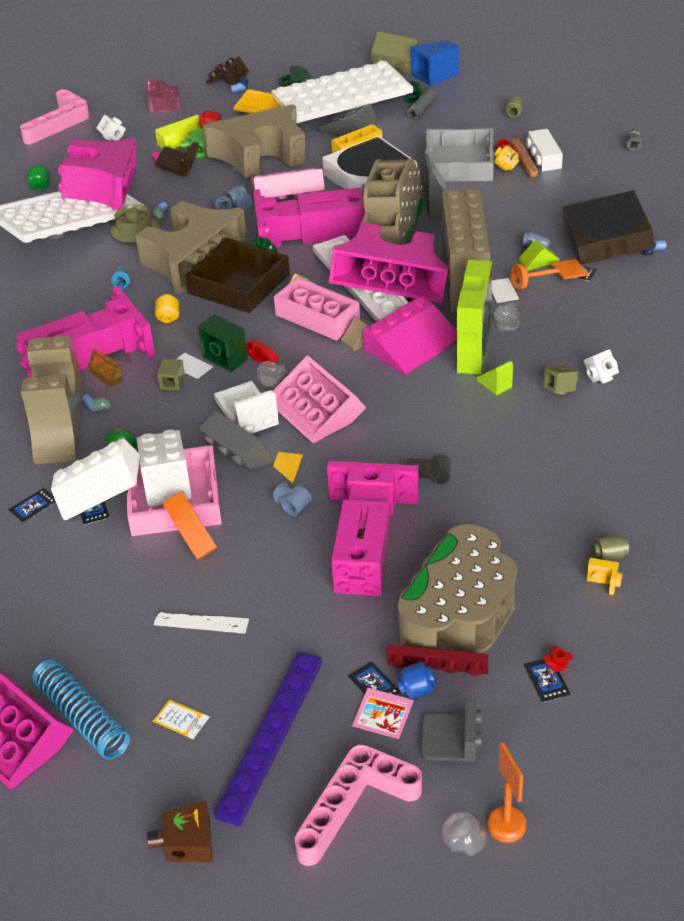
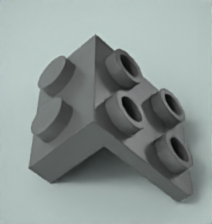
[422,699,482,762]

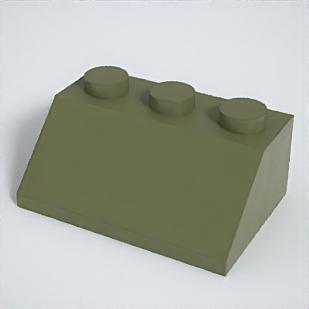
[371,30,419,75]

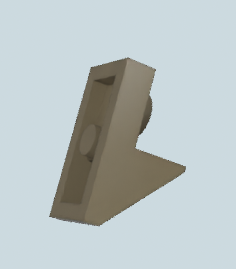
[341,317,374,352]

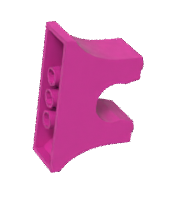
[58,138,136,210]
[329,221,449,303]

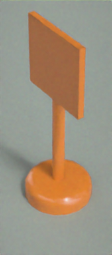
[510,259,589,290]
[487,742,527,843]

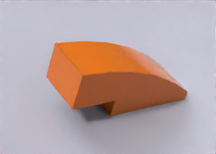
[162,491,218,560]

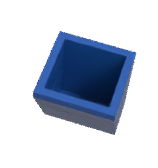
[410,40,459,86]

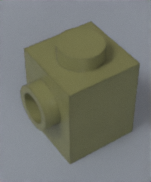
[157,359,185,391]
[543,365,578,395]

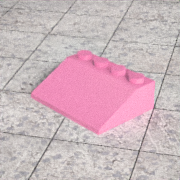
[250,168,325,200]
[273,355,366,443]

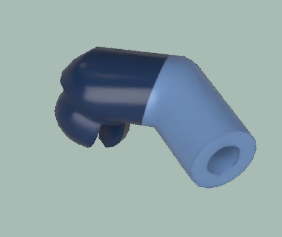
[230,77,249,93]
[643,240,666,255]

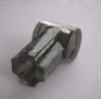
[407,454,451,484]

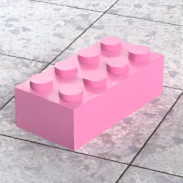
[274,278,360,341]

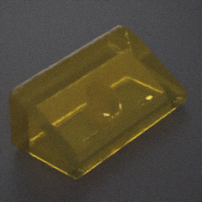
[88,349,123,387]

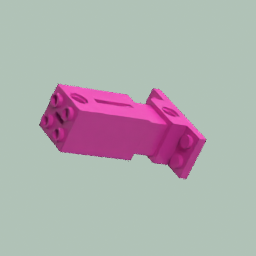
[253,188,365,249]
[15,286,155,377]
[327,461,419,596]

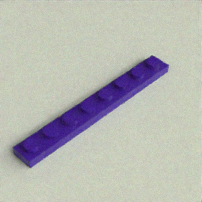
[214,651,322,827]

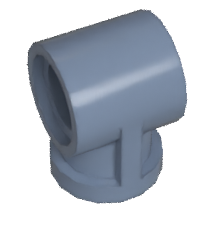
[224,185,252,211]
[273,483,312,516]

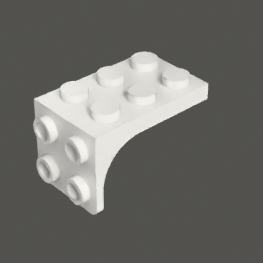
[214,381,279,434]
[137,430,192,506]

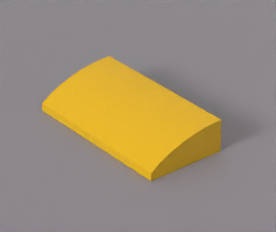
[233,89,281,113]

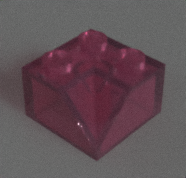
[147,79,181,113]

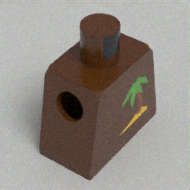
[147,801,213,862]

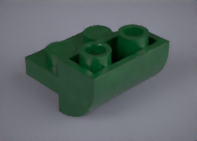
[278,66,311,87]

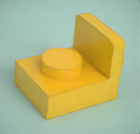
[587,558,622,595]

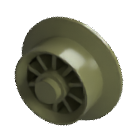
[110,204,159,243]

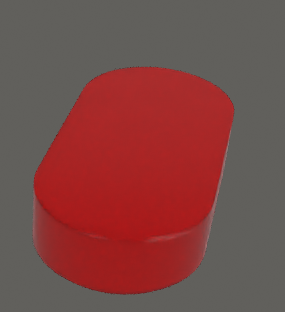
[246,339,278,368]

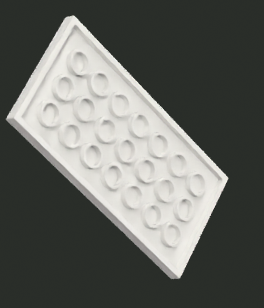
[272,61,413,123]
[0,191,144,242]

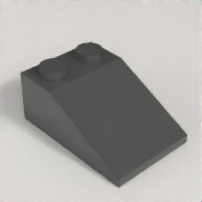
[317,103,378,136]
[424,154,450,219]

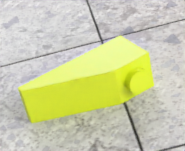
[155,115,201,149]

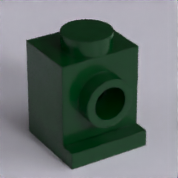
[404,81,421,103]

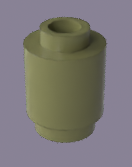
[506,95,523,118]
[592,535,629,560]

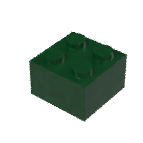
[198,314,248,372]

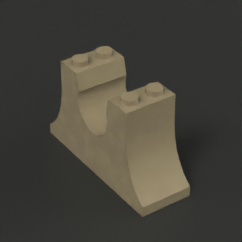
[203,104,305,178]
[135,201,247,294]
[21,335,85,464]

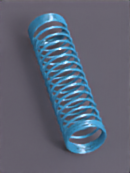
[32,659,130,760]

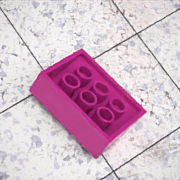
[363,296,457,375]
[0,671,74,789]

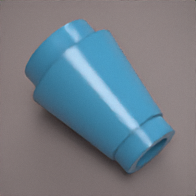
[111,267,130,289]

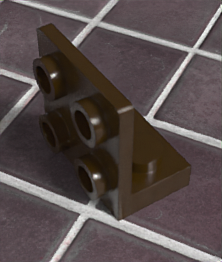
[206,56,249,85]
[155,142,199,177]

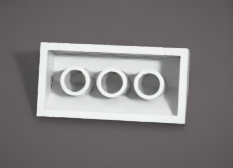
[51,438,140,520]

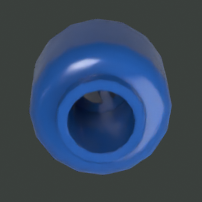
[397,662,437,699]

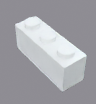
[526,129,563,171]

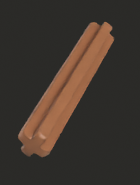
[511,138,538,178]

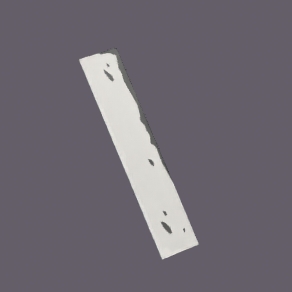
[154,611,249,634]

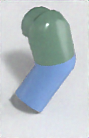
[152,202,168,221]
[82,394,111,412]

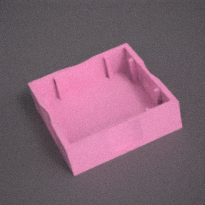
[127,445,222,536]

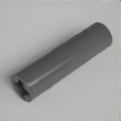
[407,87,437,120]

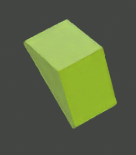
[518,239,560,271]
[476,361,513,396]

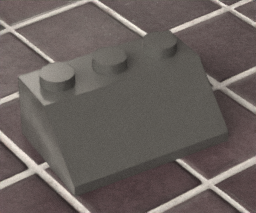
[199,410,274,469]

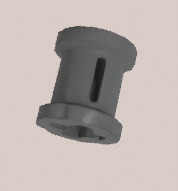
[626,130,642,151]

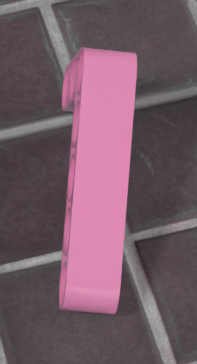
[20,90,90,144]
[295,745,422,866]

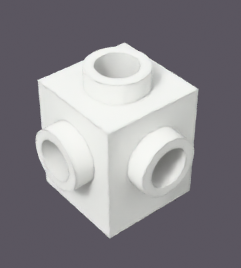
[97,115,126,141]
[583,349,619,384]

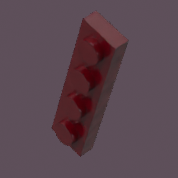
[386,644,489,676]

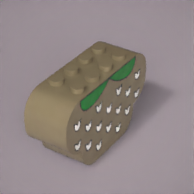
[363,159,425,245]
[398,524,517,653]

